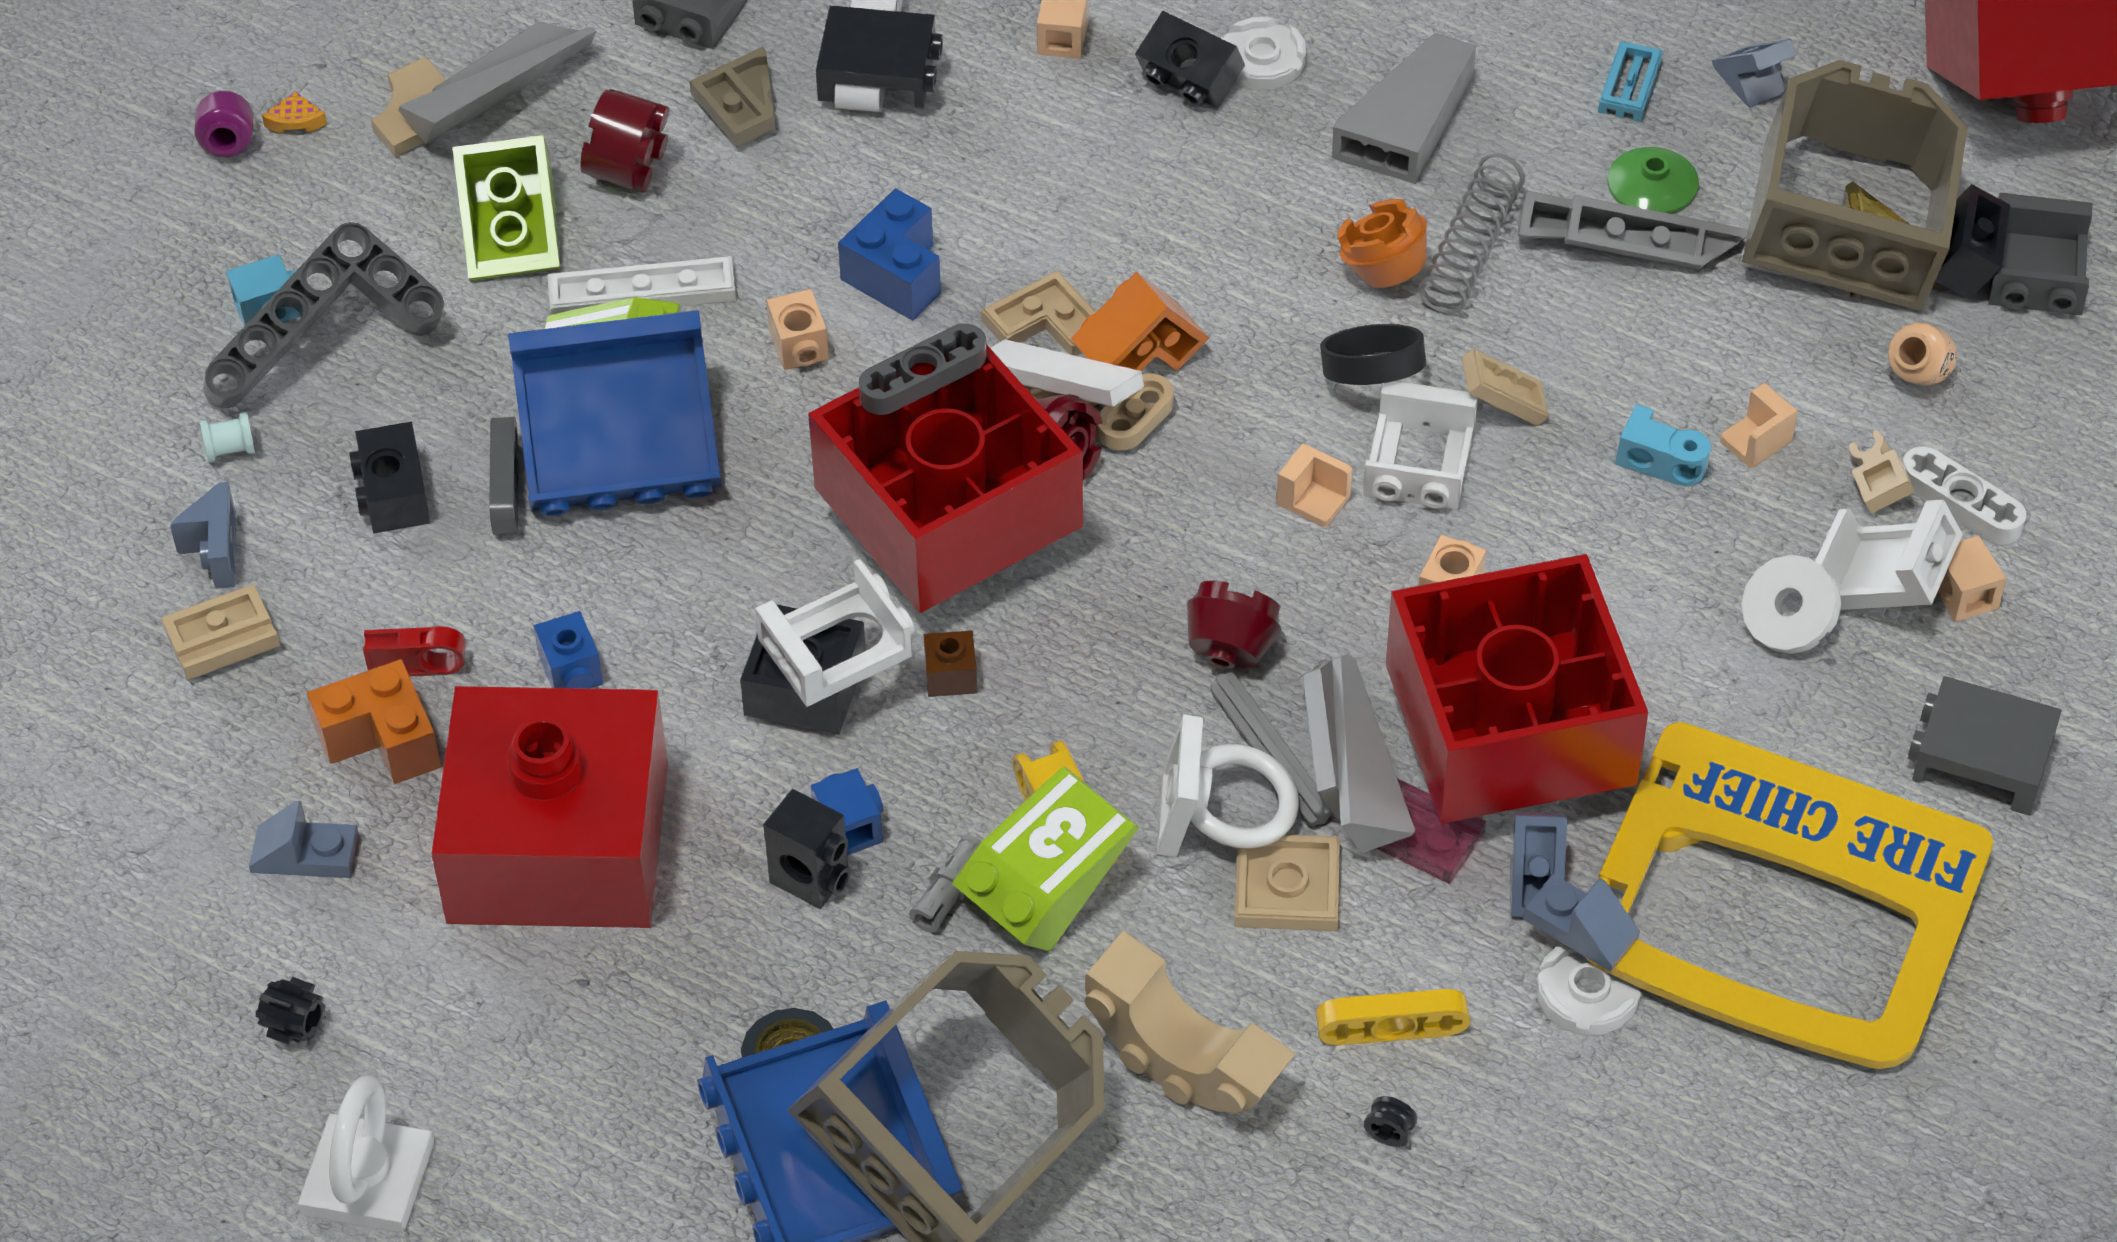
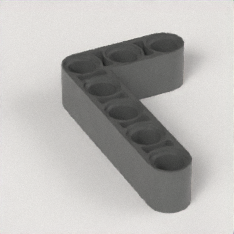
[203,222,444,409]

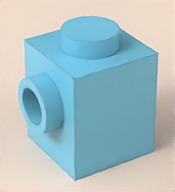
[226,254,300,326]

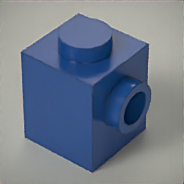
[533,611,603,689]
[810,768,883,855]

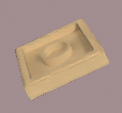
[1234,834,1340,931]

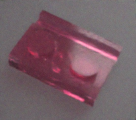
[1376,778,1486,884]

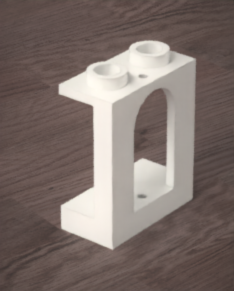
[1363,381,1478,510]
[755,559,915,707]

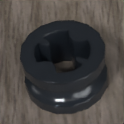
[1364,1096,1418,1147]

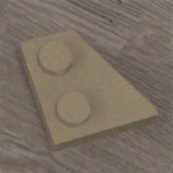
[689,47,775,147]

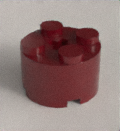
[580,89,669,193]

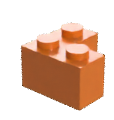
[1070,272,1210,371]
[306,659,441,784]

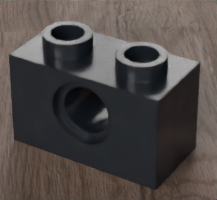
[1135,10,1245,109]
[1935,184,2010,300]
[349,421,430,534]
[763,788,850,909]

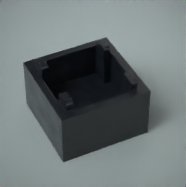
[740,604,866,735]

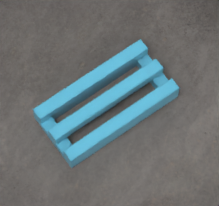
[1598,41,1663,122]

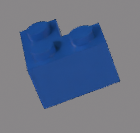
[838,188,941,321]

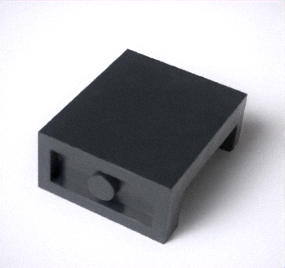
[816,5,943,108]

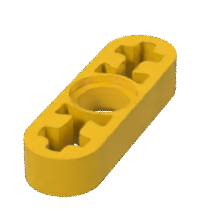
[1315,989,1470,1046]

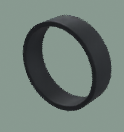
[1320,324,1426,385]

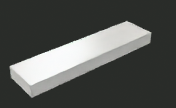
[548,256,736,314]
[991,339,1144,407]

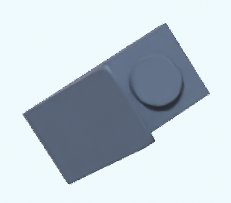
[1712,39,1796,106]
[170,482,236,589]
[249,801,359,878]
[1510,812,1567,917]
[1523,874,1640,972]

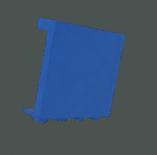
[508,310,721,516]
[697,1000,963,1242]

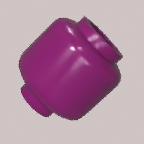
[194,90,254,158]

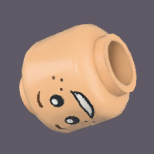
[1888,322,1957,386]

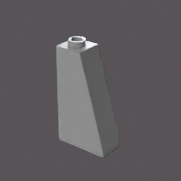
[1332,33,1476,184]

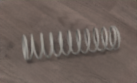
[1419,154,1525,313]

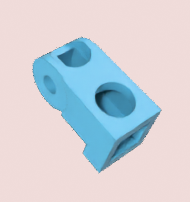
[1615,404,1711,486]

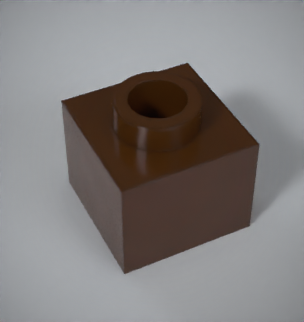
[923,630,977,697]

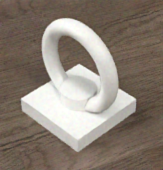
[1156,714,1299,857]
[298,1075,434,1233]

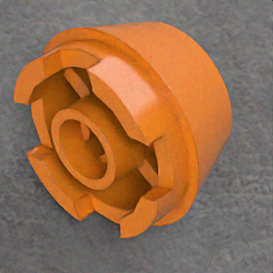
[1337,199,1427,288]

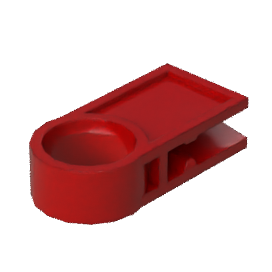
[363,626,466,676]

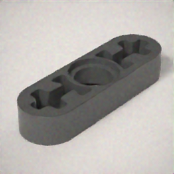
[858,324,987,415]
[489,417,519,535]

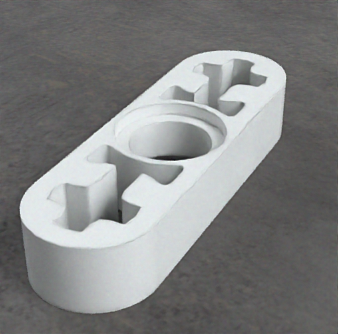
[1903,446,2026,545]

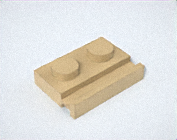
[161,584,280,680]

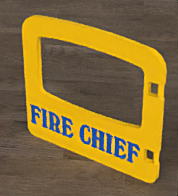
[1584,722,1993,1069]

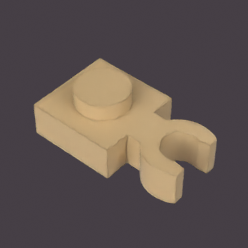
[1849,430,1915,513]

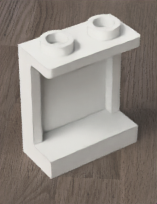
[1815,499,1963,610]

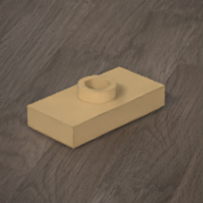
[1462,348,1549,426]

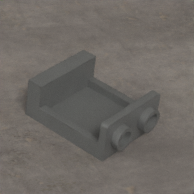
[632,0,747,49]
[1988,193,2093,315]
[1907,676,2062,816]

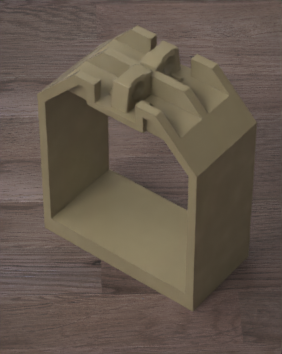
[1742,60,1968,311]
[787,951,1105,1242]

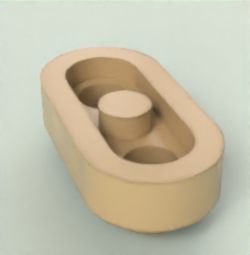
[1097,373,1173,450]

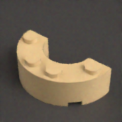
[1084,930,1296,1113]

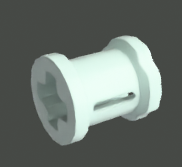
[200,412,255,462]

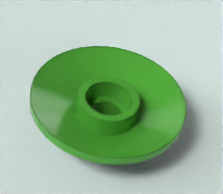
[1607,147,1699,214]

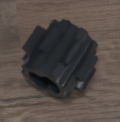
[255,977,325,1045]

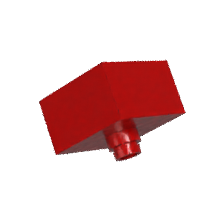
[1925,0,2117,123]
[808,344,1083,614]
[1386,554,1649,824]
[431,686,668,928]

